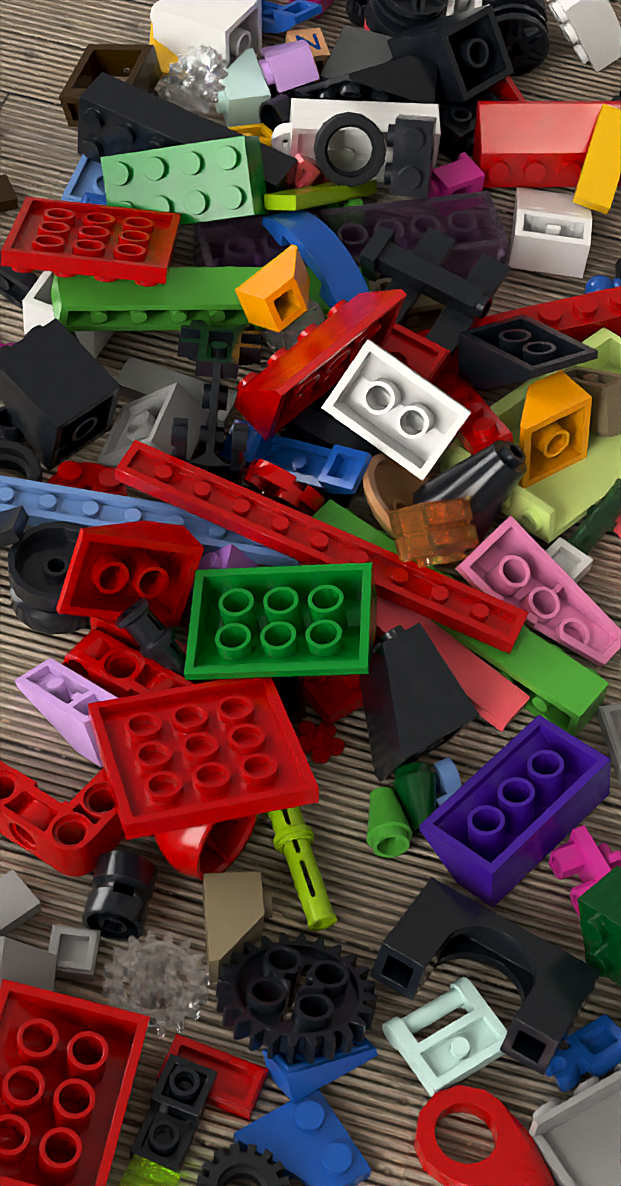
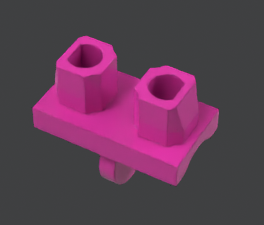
[548,825,621,917]

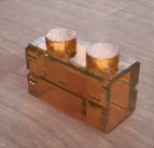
[388,498,479,569]

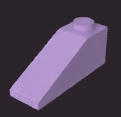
[15,658,117,767]

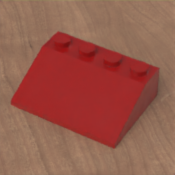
[233,289,407,441]
[0,979,150,1186]

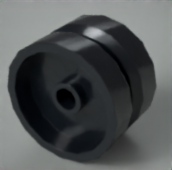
[8,522,90,635]

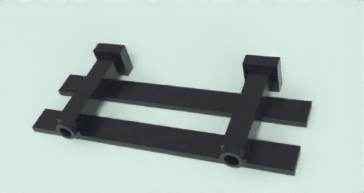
[281,225,510,508]

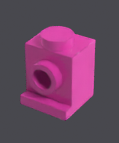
[427,152,485,215]

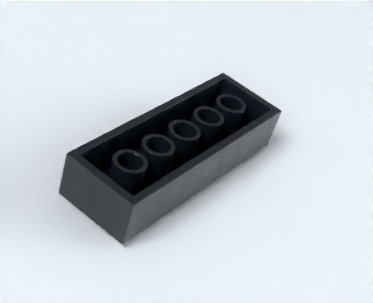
[77,72,298,241]

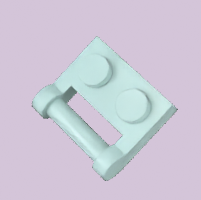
[382,977,508,1097]

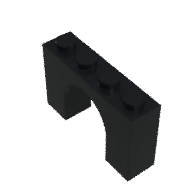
[370,877,601,1076]

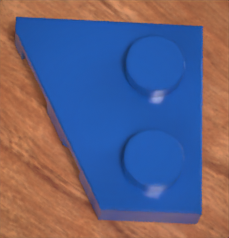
[233,1089,372,1186]

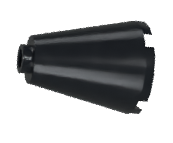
[413,440,527,553]

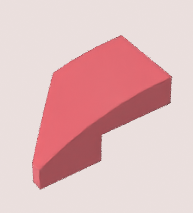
[294,153,330,189]

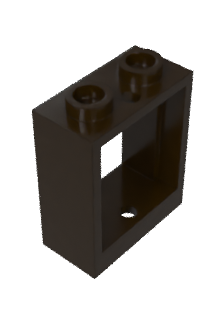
[59,44,162,127]

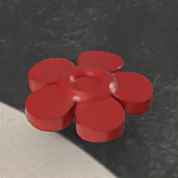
[297,721,345,764]

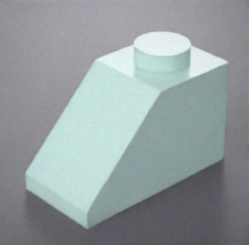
[214,48,271,127]

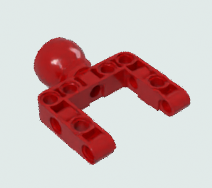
[0,629,258,880]

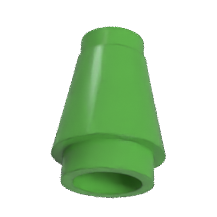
[366,787,413,858]

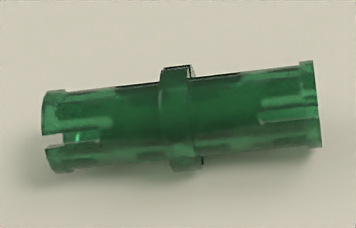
[566,478,621,556]

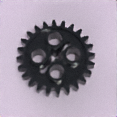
[216,932,377,1064]

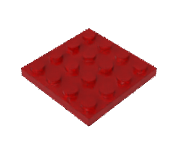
[0,197,181,287]
[88,677,319,840]

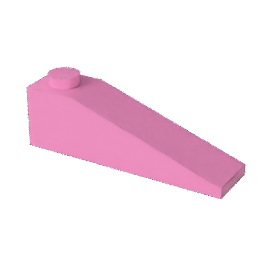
[455,515,621,667]

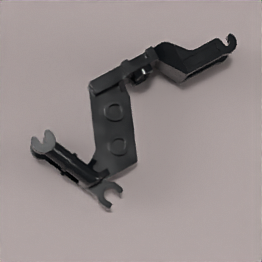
[171,319,262,486]

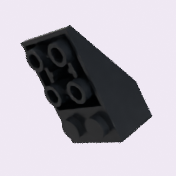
[304,55,438,104]

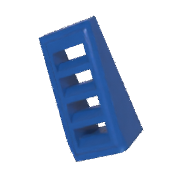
[262,1036,378,1103]

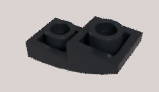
[130,1054,218,1178]

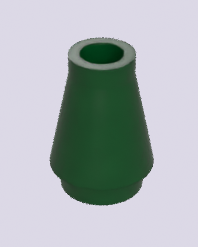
[392,762,437,834]

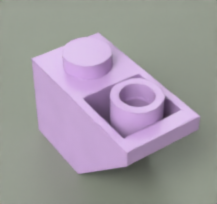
[258,40,320,93]

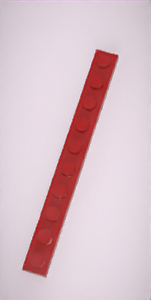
[115,440,529,654]

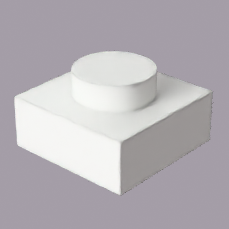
[546,537,593,584]

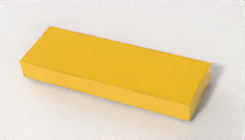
[572,104,621,215]

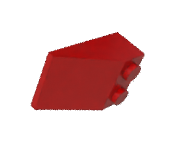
[56,520,204,626]

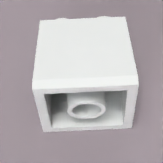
[150,0,262,90]

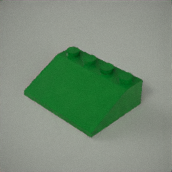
[184,562,377,680]

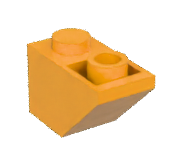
[235,245,310,333]

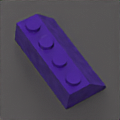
[420,715,611,908]

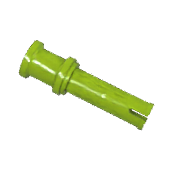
[263,806,337,932]

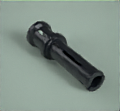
[115,597,209,684]

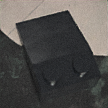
[458,314,598,391]

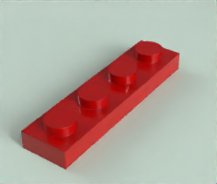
[433,371,514,455]

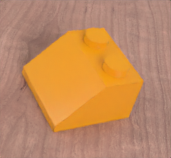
[518,370,592,489]

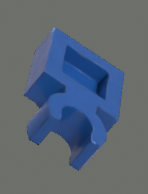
[545,1014,621,1092]

